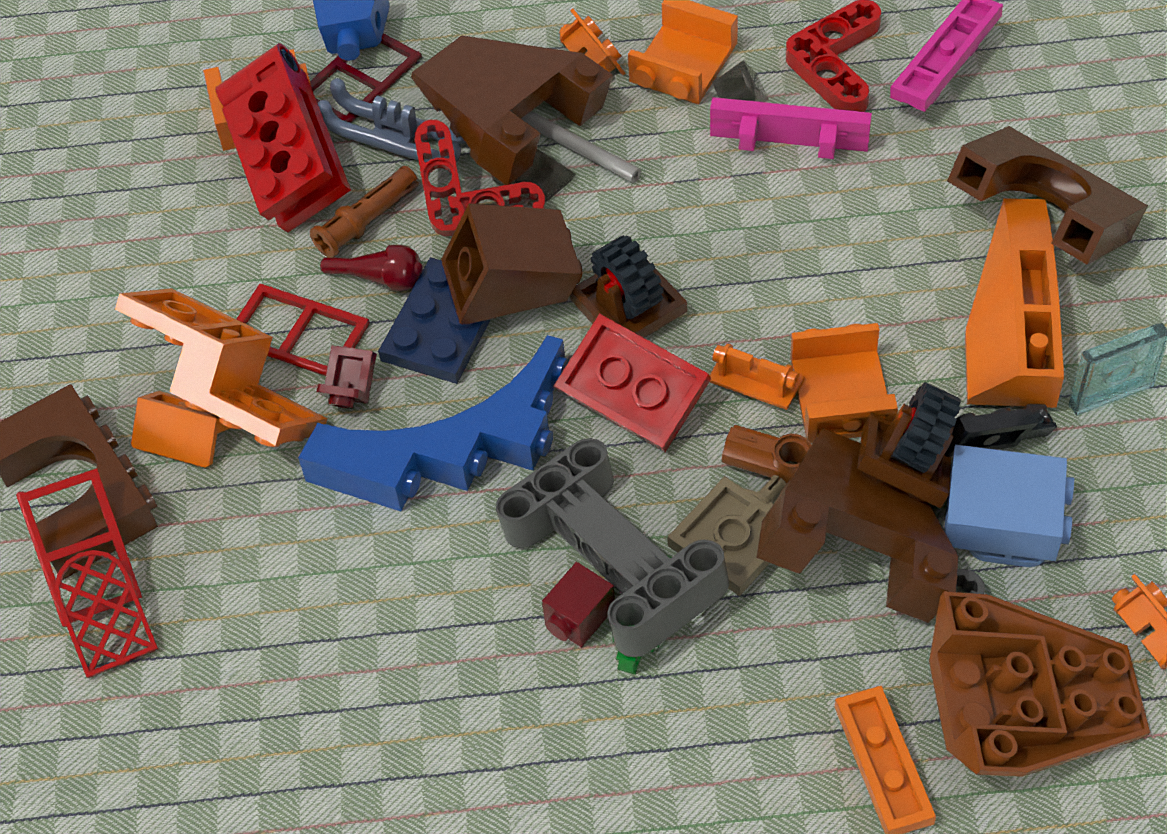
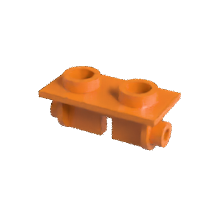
[559,8,626,75]
[710,343,805,410]
[1112,574,1167,670]

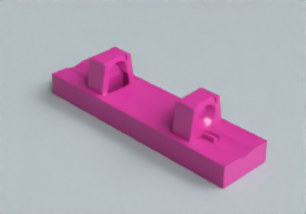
[890,0,1003,112]
[710,97,872,159]

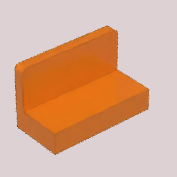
[131,391,231,468]

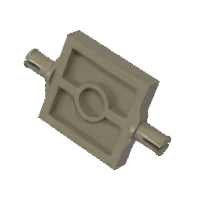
[667,475,786,596]

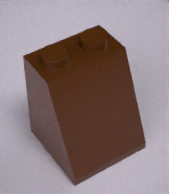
[441,203,582,324]

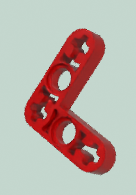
[786,0,881,112]
[415,120,545,236]

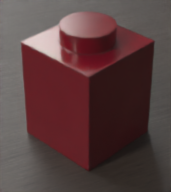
[542,561,615,648]

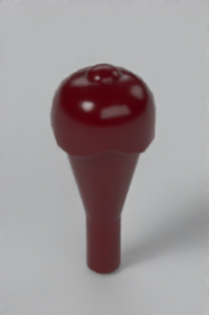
[320,245,423,292]

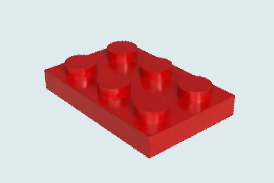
[554,313,711,453]

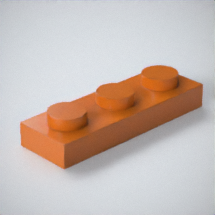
[834,686,936,834]

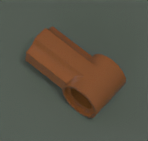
[722,425,811,483]

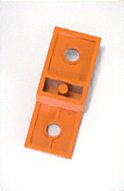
[115,288,328,447]

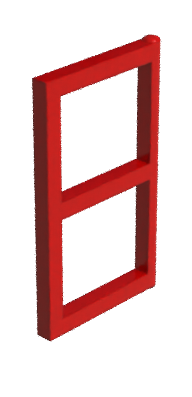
[236,283,370,376]
[16,468,142,627]

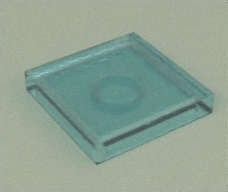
[1069,323,1167,416]

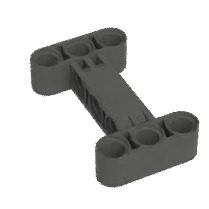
[496,438,729,657]

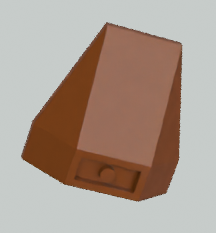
[929,591,1150,777]

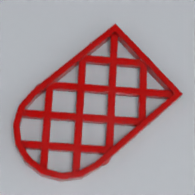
[54,550,158,678]

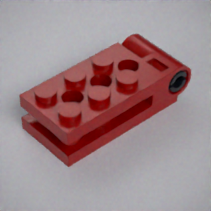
[215,43,351,233]

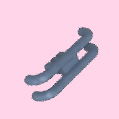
[318,78,466,162]

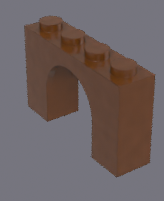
[947,126,1148,265]
[0,384,158,580]

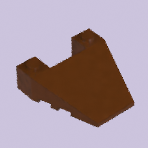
[411,35,613,185]
[756,428,958,623]

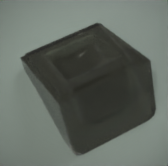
[712,60,769,102]
[515,149,576,202]

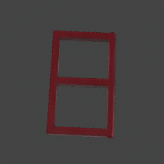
[310,33,422,123]

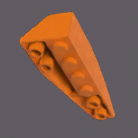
[965,198,1064,408]

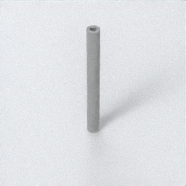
[522,111,641,183]

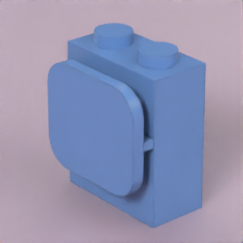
[944,445,1074,567]

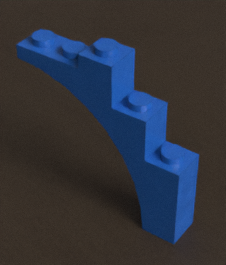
[298,335,569,512]

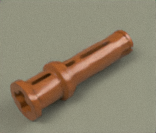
[309,165,419,258]

